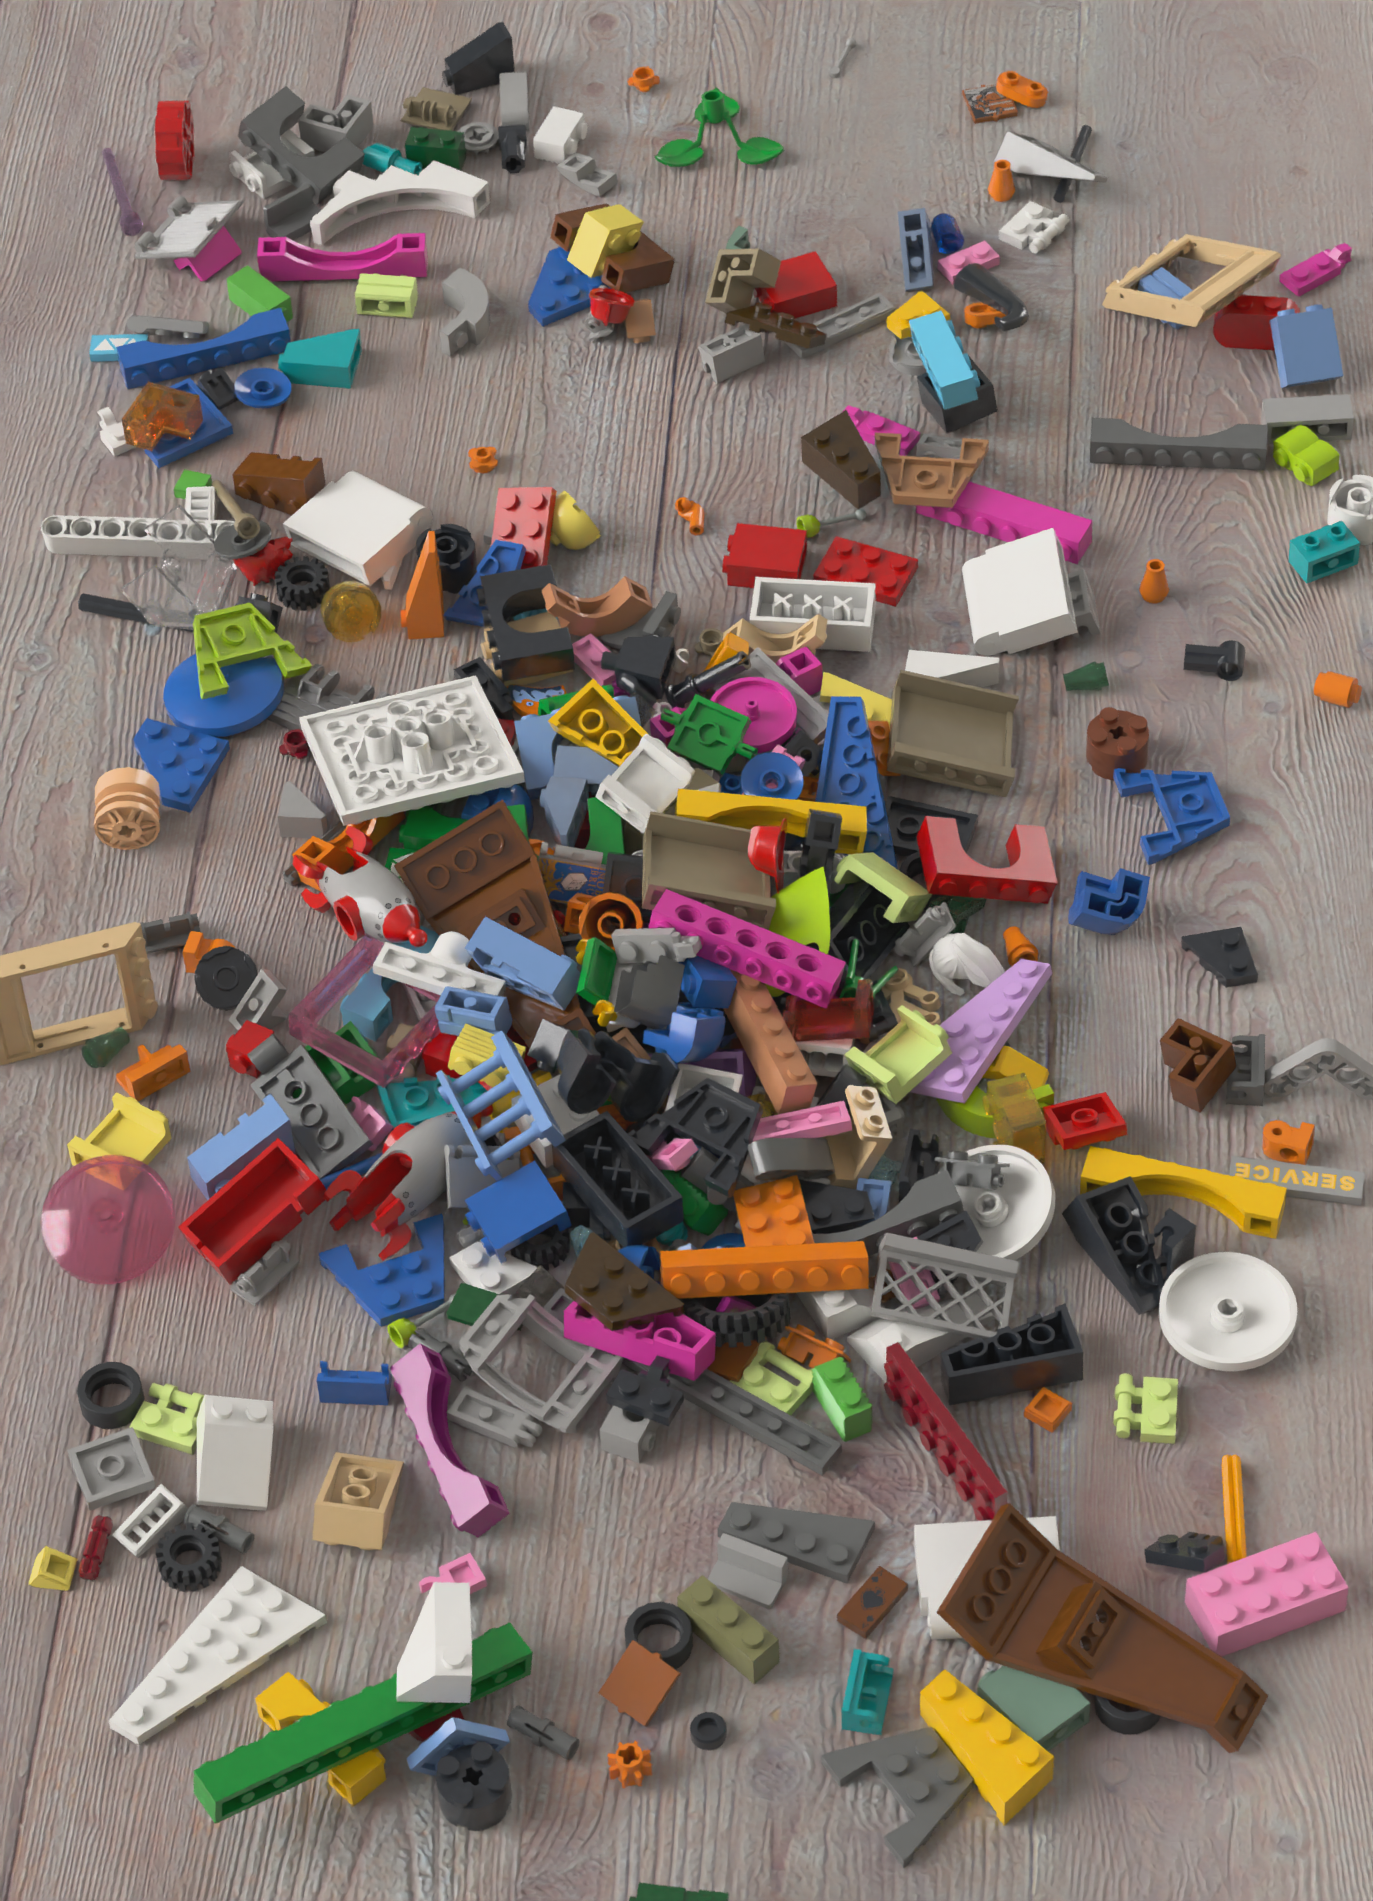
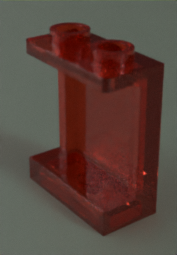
[783,979,875,1042]

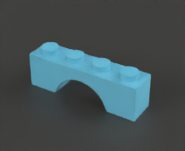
[340,925,439,1042]

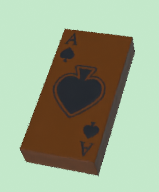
[837,1566,908,1639]

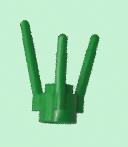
[840,939,898,1009]

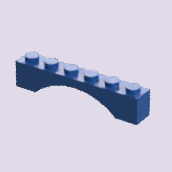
[116,308,291,389]

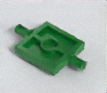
[660,694,758,775]

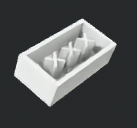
[750,577,876,652]

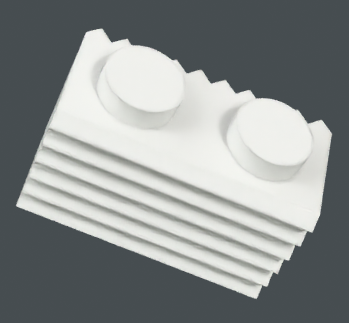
[533,106,588,164]

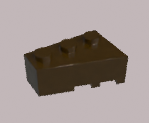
[801,410,881,510]

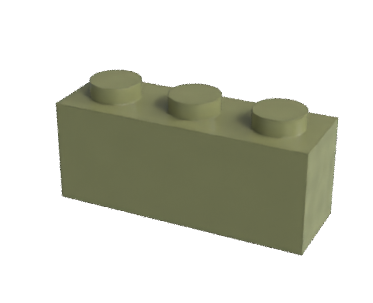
[677,1575,780,1684]

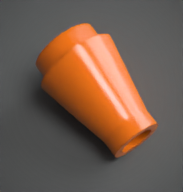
[988,160,1016,202]
[1139,559,1169,604]
[1003,926,1038,967]

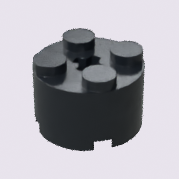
[416,524,477,594]
[436,1742,512,1831]

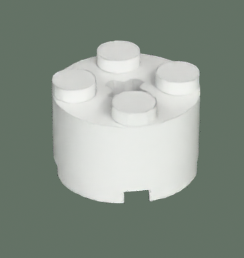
[1327,475,1373,545]

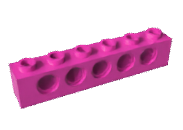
[648,889,846,1008]

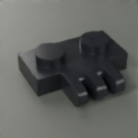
[1144,1532,1225,1573]

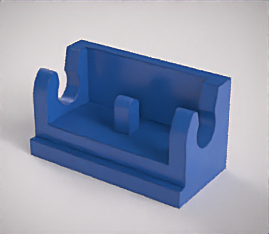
[317,1361,392,1406]

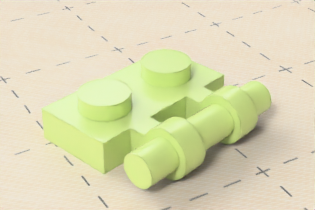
[1113,1373,1178,1444]
[129,1383,204,1455]

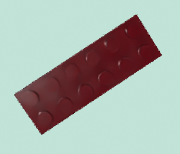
[884,1342,1008,1521]

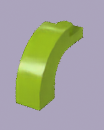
[936,1084,1054,1139]

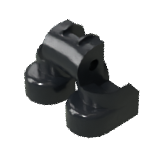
[557,1028,680,1122]

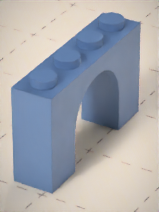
[514,695,642,800]

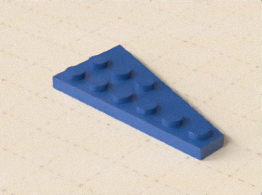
[815,696,898,869]

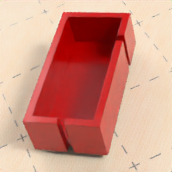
[178,1138,326,1285]

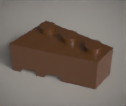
[232,452,326,516]

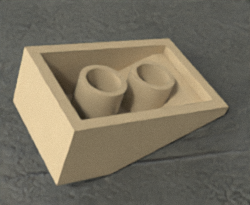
[312,1452,404,1550]

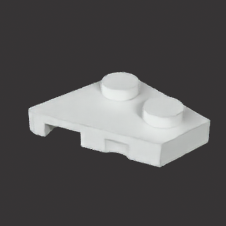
[449,1242,541,1295]

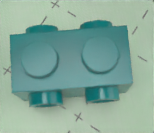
[1288,521,1360,584]

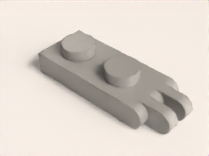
[447,1387,543,1447]

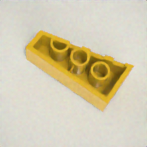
[548,679,648,767]
[920,1669,1054,1826]

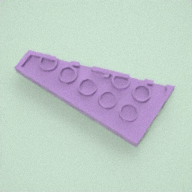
[910,959,1052,1103]

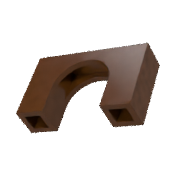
[550,203,675,293]

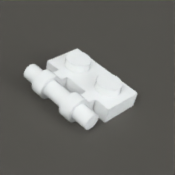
[999,201,1069,253]

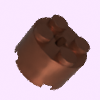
[1086,707,1149,780]

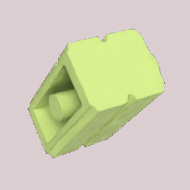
[355,274,418,318]

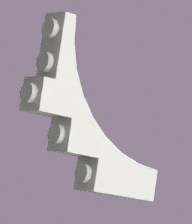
[310,161,490,245]

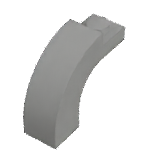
[440,267,490,356]

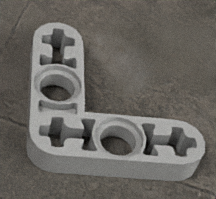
[1264,1038,1373,1100]

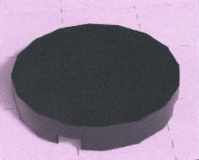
[194,946,258,1011]

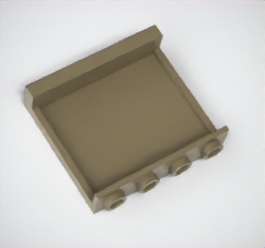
[886,670,1019,797]
[642,811,776,930]

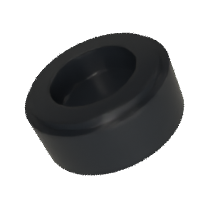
[690,1712,727,1750]

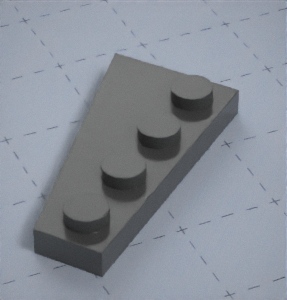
[717,1502,875,1584]

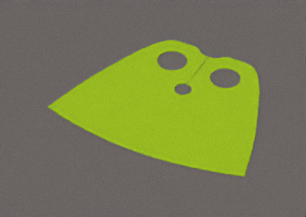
[765,867,830,997]

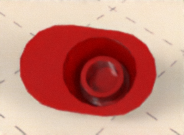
[589,288,635,327]
[748,818,787,893]

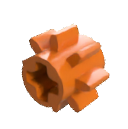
[608,1741,652,1788]

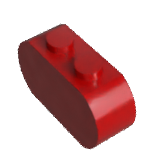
[1213,295,1300,351]

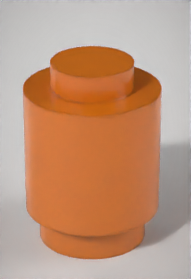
[1314,671,1362,708]

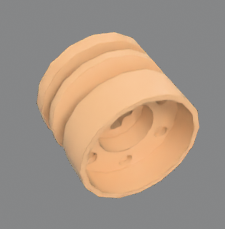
[94,767,160,850]

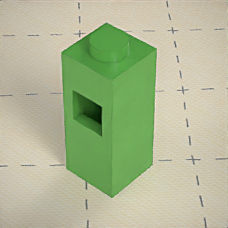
[226,265,293,322]

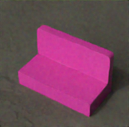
[173,226,242,282]

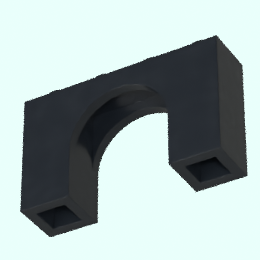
[476,564,575,682]

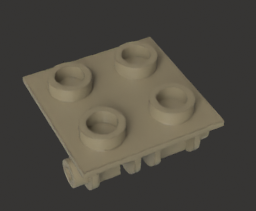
[401,87,472,131]

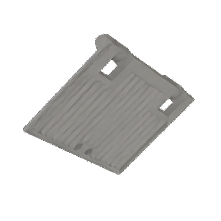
[134,196,243,259]

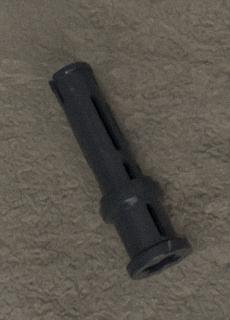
[665,651,751,708]

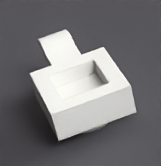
[98,407,140,457]

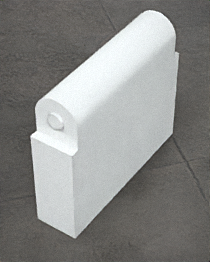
[283,471,432,586]
[962,528,1078,656]
[914,1516,1060,1640]

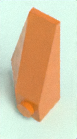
[400,531,444,639]

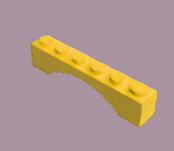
[674,789,867,854]
[1080,1146,1287,1239]

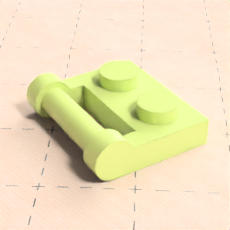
[730,1341,814,1415]

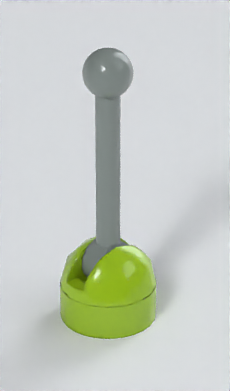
[797,509,867,539]
[387,1294,455,1348]

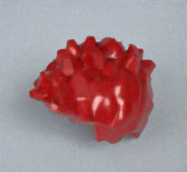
[233,536,293,586]

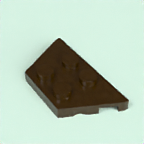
[565,1232,684,1331]

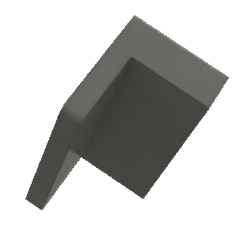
[263,184,321,240]

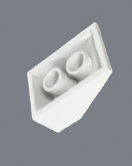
[197,1395,273,1511]

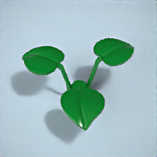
[654,87,784,167]

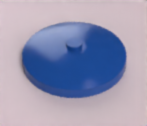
[163,654,284,737]

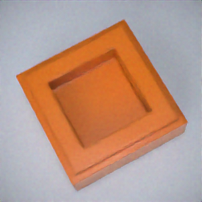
[1024,1387,1072,1433]

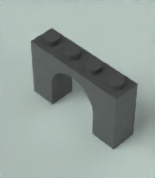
[238,86,365,205]

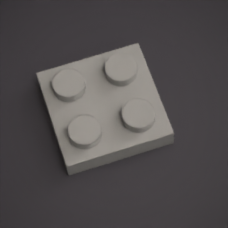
[67,1427,156,1511]

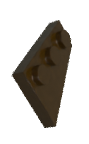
[725,303,827,349]

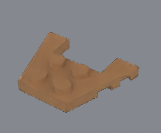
[875,432,989,508]

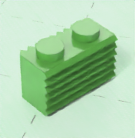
[812,1357,872,1442]

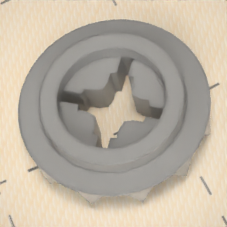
[458,122,499,155]

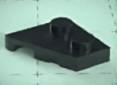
[1181,927,1258,988]

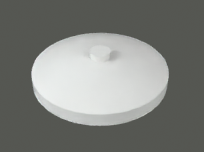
[955,1145,1055,1260]
[1159,1252,1297,1371]

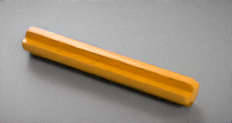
[1222,1454,1247,1564]

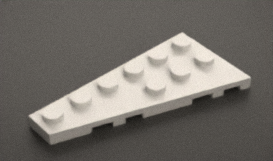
[109,1566,327,1745]

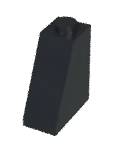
[442,21,515,95]

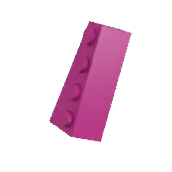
[564,1301,716,1381]

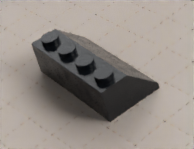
[807,880,910,988]

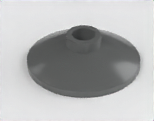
[214,520,272,559]

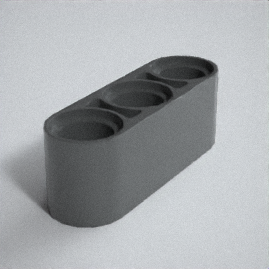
[748,1138,835,1180]

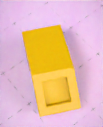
[982,1046,1049,1096]

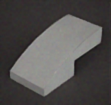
[557,152,618,197]

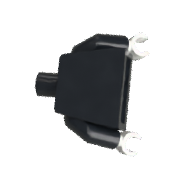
[601,634,689,718]

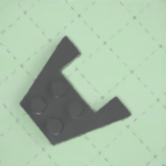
[821,1727,974,1868]

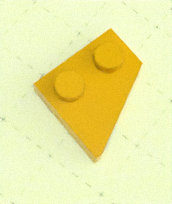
[887,291,950,340]

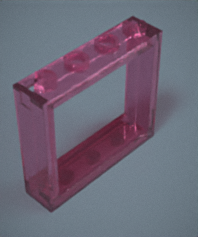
[289,934,441,1088]

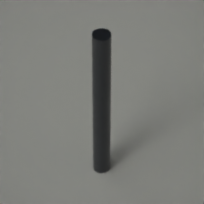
[1054,125,1092,203]

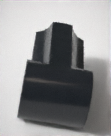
[498,124,527,174]
[1184,640,1246,681]

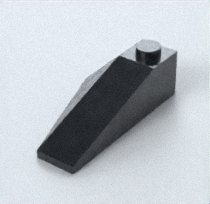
[1062,1176,1165,1315]

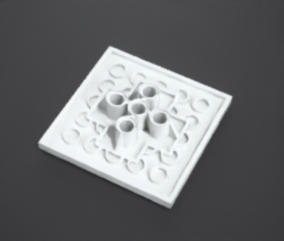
[299,676,525,826]

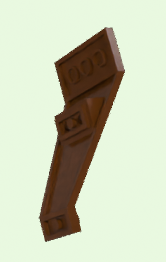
[394,800,597,1062]
[936,1503,1269,1753]

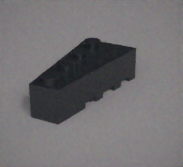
[940,1303,1083,1406]

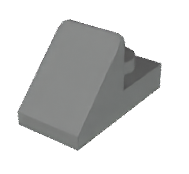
[229,969,287,1031]

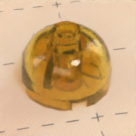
[321,580,382,642]

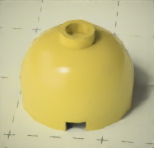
[550,491,601,550]

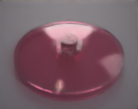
[41,1155,176,1284]

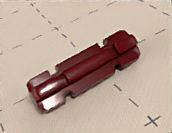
[79,1515,113,1581]

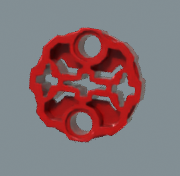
[155,101,195,180]

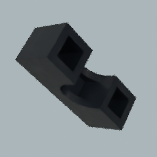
[797,809,843,897]

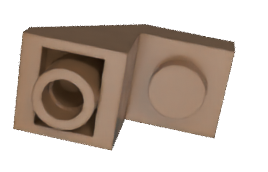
[625,298,656,343]

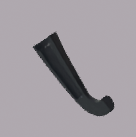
[954,263,1029,331]

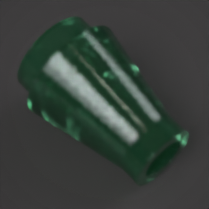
[1063,661,1109,692]
[81,1027,130,1068]

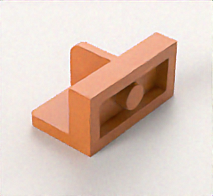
[116,1044,191,1101]

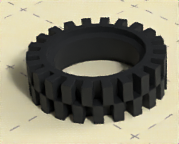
[683,1293,791,1348]

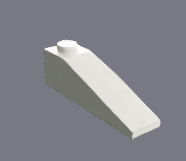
[847,1293,996,1383]
[397,1582,472,1703]

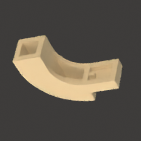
[722,614,827,664]

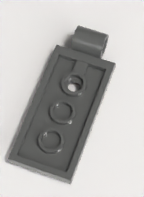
[247,1034,374,1179]

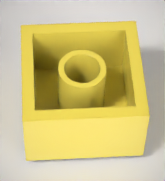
[567,204,644,278]

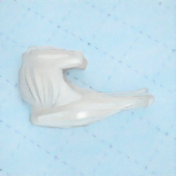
[929,933,1005,996]

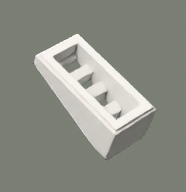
[185,486,217,539]
[112,1484,188,1558]

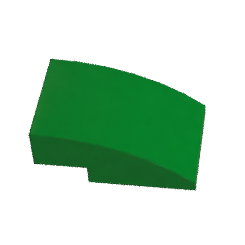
[293,1021,392,1104]

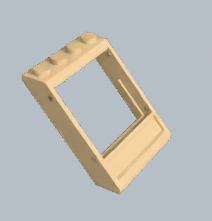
[1102,234,1281,327]
[0,922,158,1066]

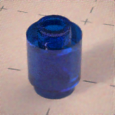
[931,213,964,254]

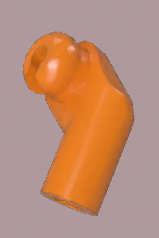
[675,497,704,535]

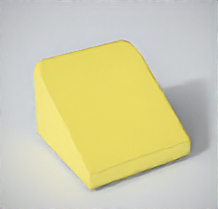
[29,1546,78,1591]

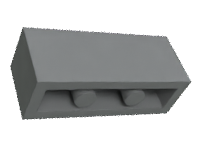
[1261,394,1354,444]

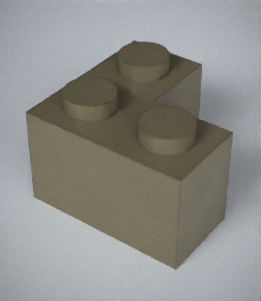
[705,248,781,314]

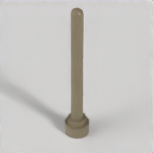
[211,480,260,539]

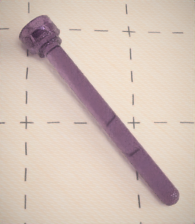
[102,148,143,236]

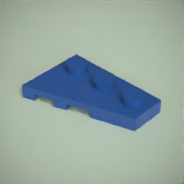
[443,540,526,628]

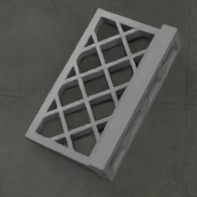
[870,1233,1019,1340]

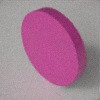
[710,677,797,753]

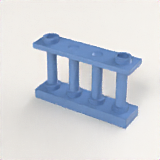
[436,1030,566,1181]

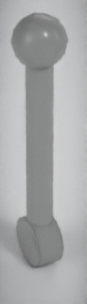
[829,38,856,78]

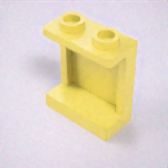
[67,1092,171,1192]

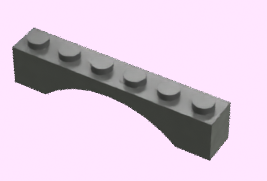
[1090,418,1267,470]
[812,1170,964,1256]

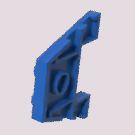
[1113,768,1230,865]
[318,1213,445,1327]

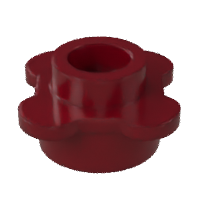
[279,729,309,759]

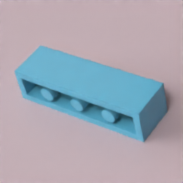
[909,311,980,410]

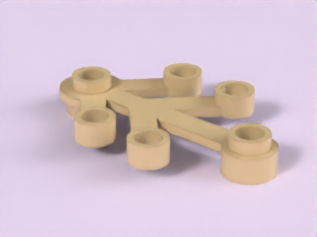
[857,968,942,1044]

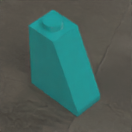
[278,329,362,389]

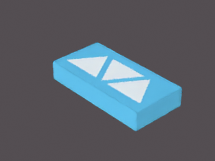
[89,334,149,362]

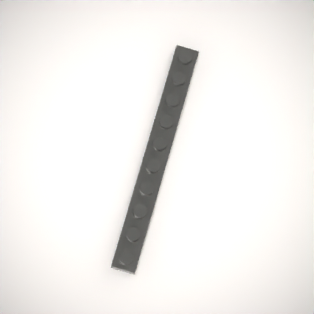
[543,1288,842,1476]

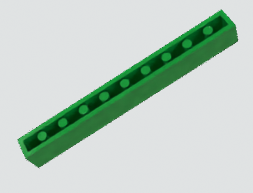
[194,1622,533,1824]

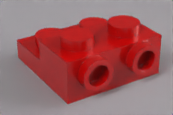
[1043,1092,1127,1150]

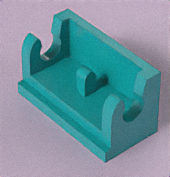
[842,1649,894,1735]

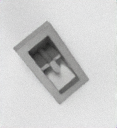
[278,781,328,839]

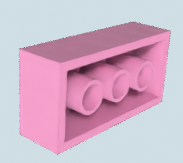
[1185,1532,1349,1657]

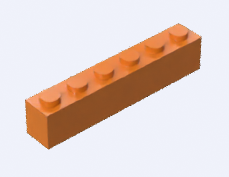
[660,1241,869,1299]

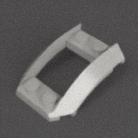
[459,1294,623,1433]

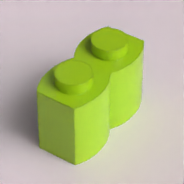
[1273,425,1339,486]

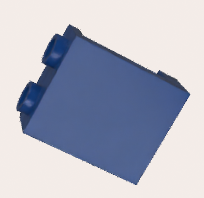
[465,1160,572,1264]

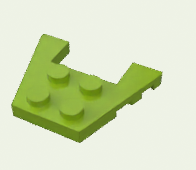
[193,602,312,700]

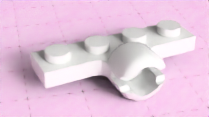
[373,931,506,996]

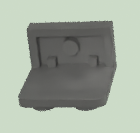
[601,591,681,650]

